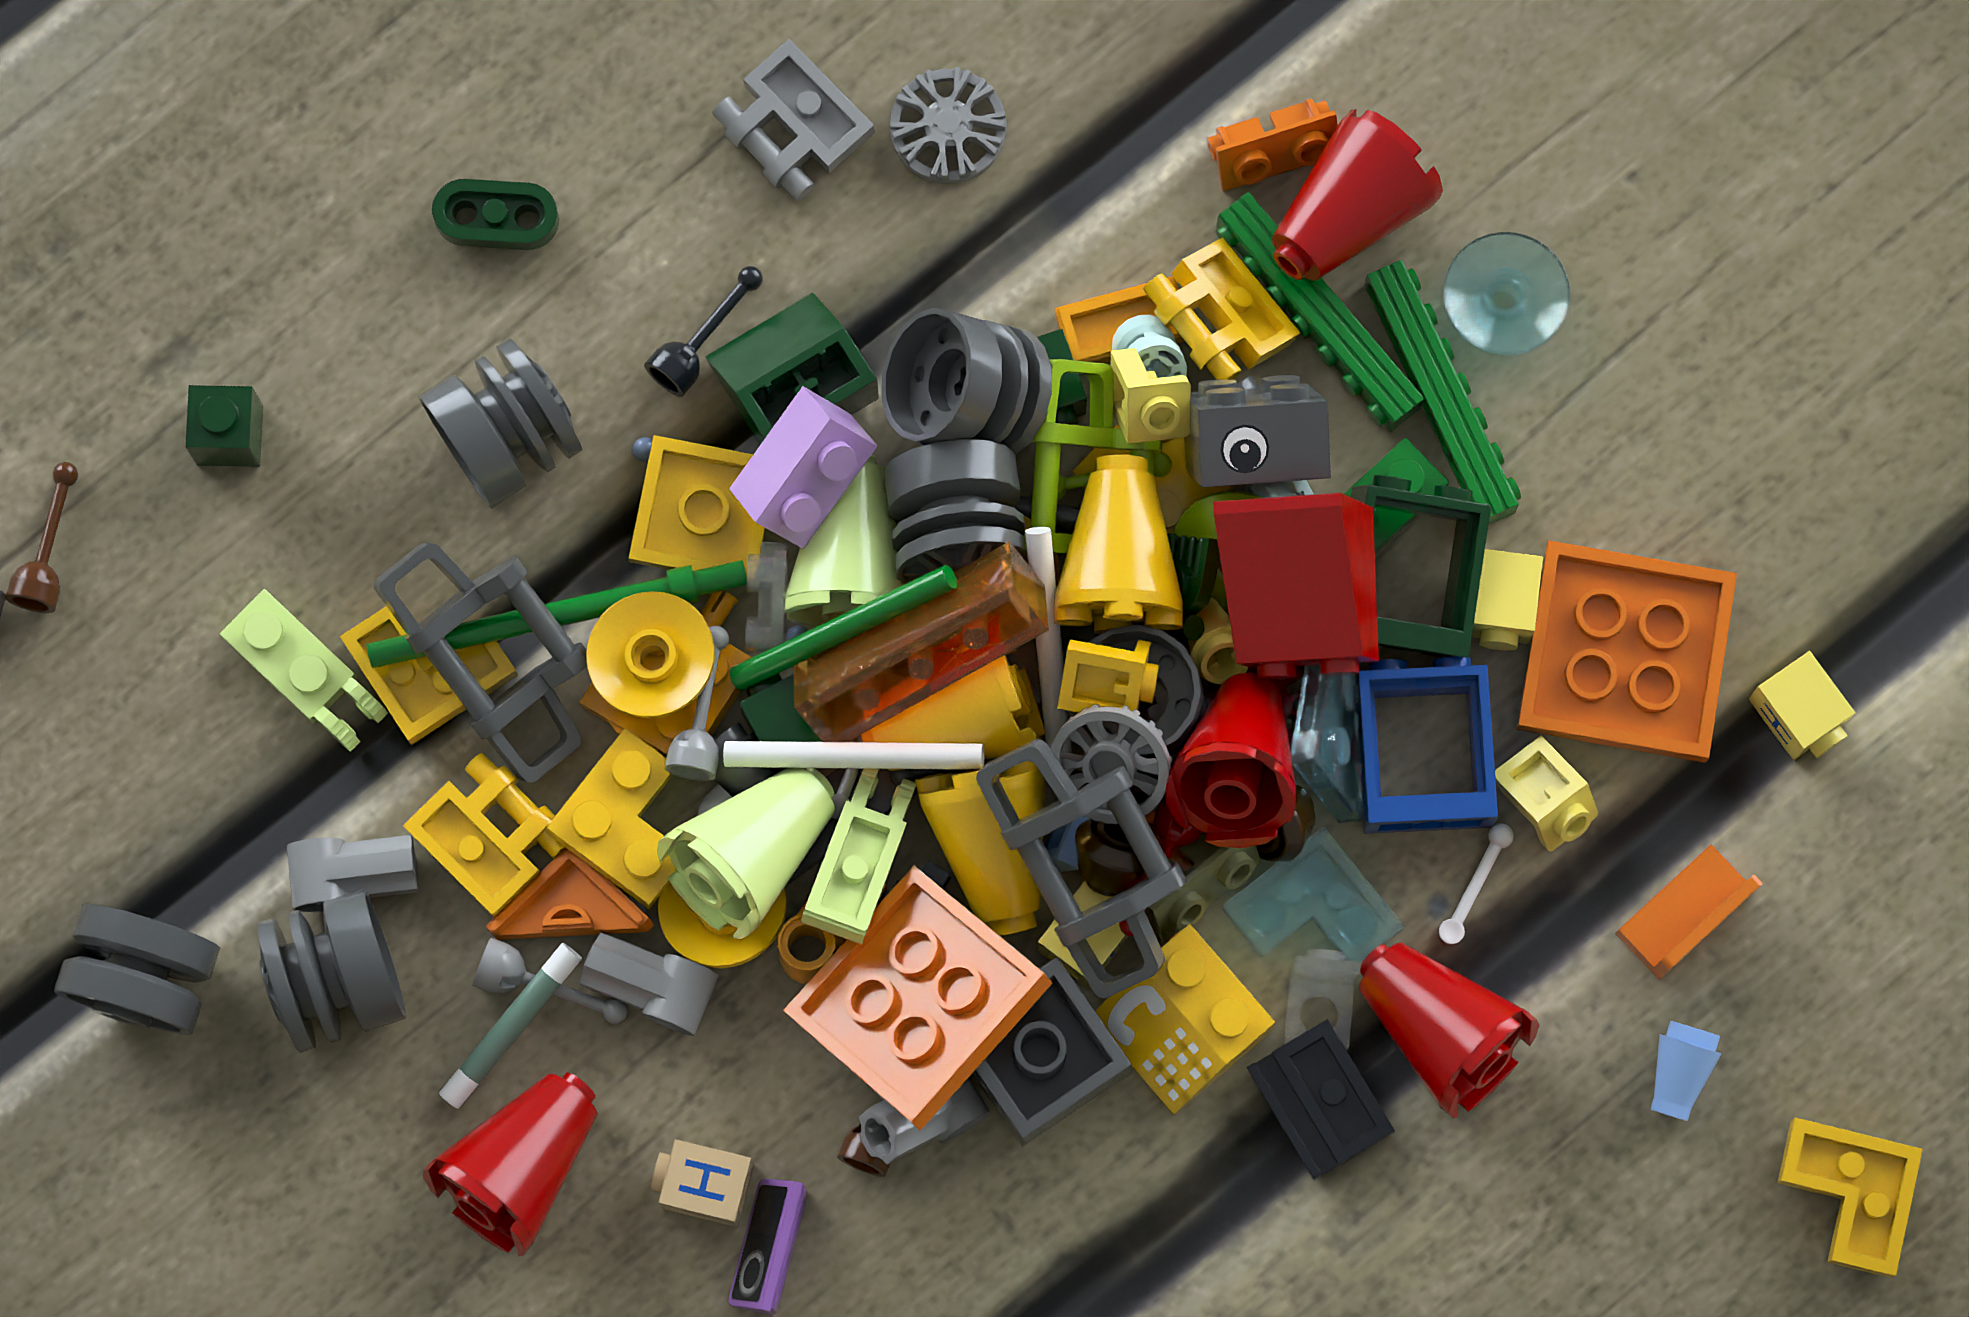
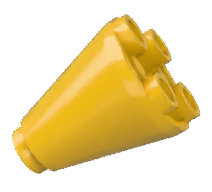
[1054,455,1183,635]
[915,759,1045,936]

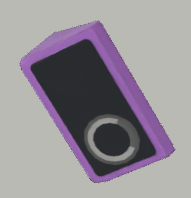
[728,1179,808,1317]

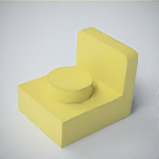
[1111,348,1191,444]
[1495,735,1598,852]

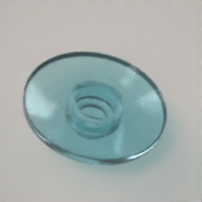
[1443,232,1570,355]

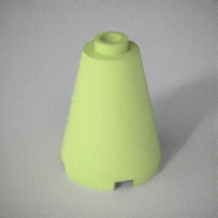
[784,455,911,633]
[657,768,835,939]

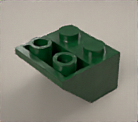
[705,292,879,445]

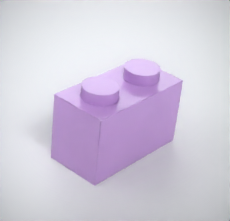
[729,386,877,549]

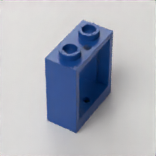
[1354,656,1498,834]

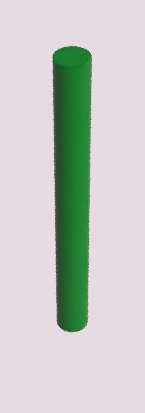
[729,565,958,691]

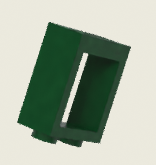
[1351,475,1491,658]

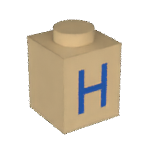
[651,1139,754,1228]

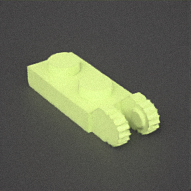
[220,589,388,752]
[801,768,916,944]

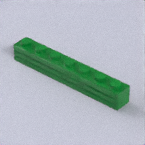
[1216,192,1424,432]
[1364,260,1521,524]

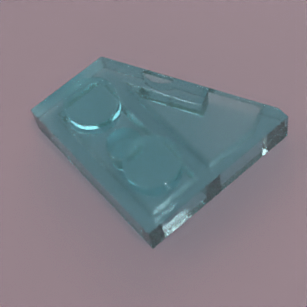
[1291,665,1363,823]

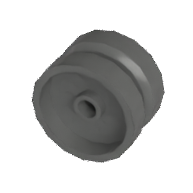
[54,903,220,1035]

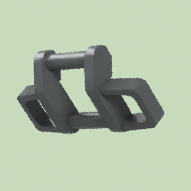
[374,543,587,783]
[976,739,1187,998]

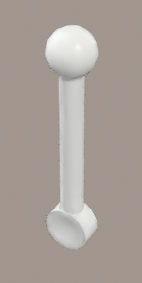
[1438,823,1514,945]

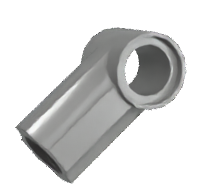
[287,835,419,912]
[579,932,719,1036]
[859,1077,990,1164]

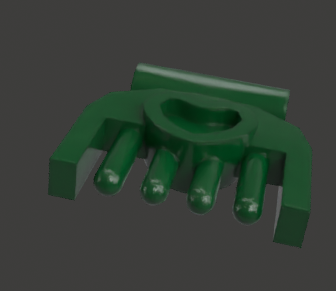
[1162,533,1220,640]

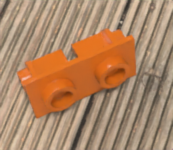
[1206,98,1338,192]

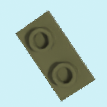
[1145,832,1261,942]

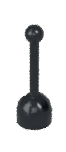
[644,266,763,397]

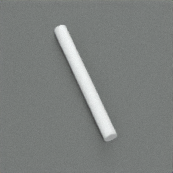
[1025,527,1074,776]
[723,741,984,770]

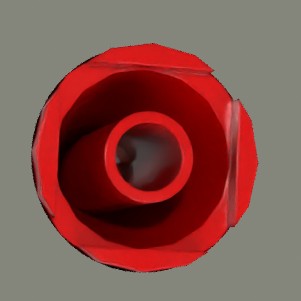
[1272,109,1443,281]
[1166,673,1297,849]
[1358,942,1540,1118]
[423,1072,598,1256]

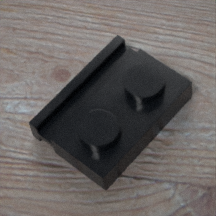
[1246,1019,1395,1181]

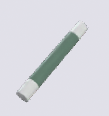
[439,943,582,1109]

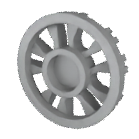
[890,67,1007,184]
[1051,704,1172,824]

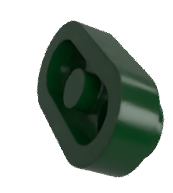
[432,179,559,250]

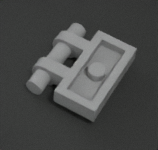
[712,39,875,201]

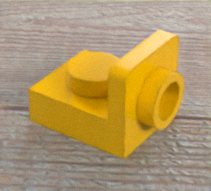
[1057,639,1159,713]

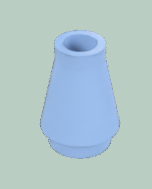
[1650,1020,1722,1121]

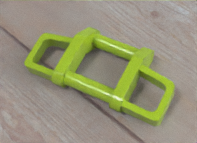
[1023,359,1162,616]

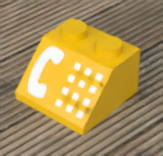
[1095,924,1275,1116]

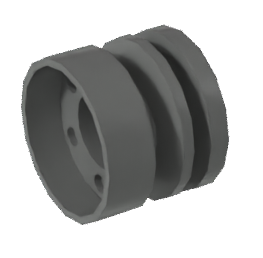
[882,307,1052,455]
[418,338,582,509]
[883,439,1028,592]
[1068,625,1207,780]
[257,889,406,1053]

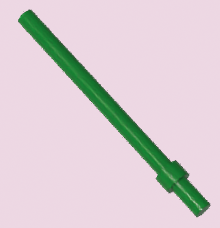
[366,560,748,668]

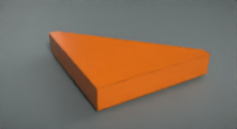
[485,848,654,940]

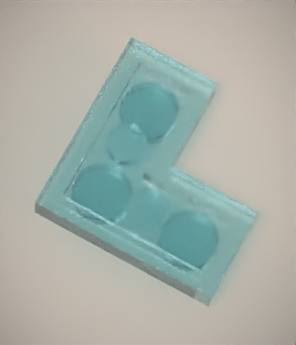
[1222,826,1405,969]

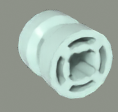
[1112,315,1187,378]

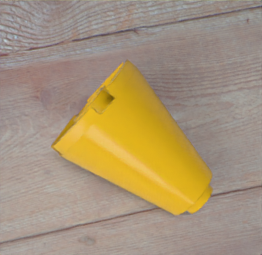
[860,629,1046,771]

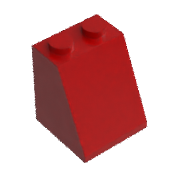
[1213,493,1379,679]

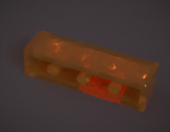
[794,541,1049,742]

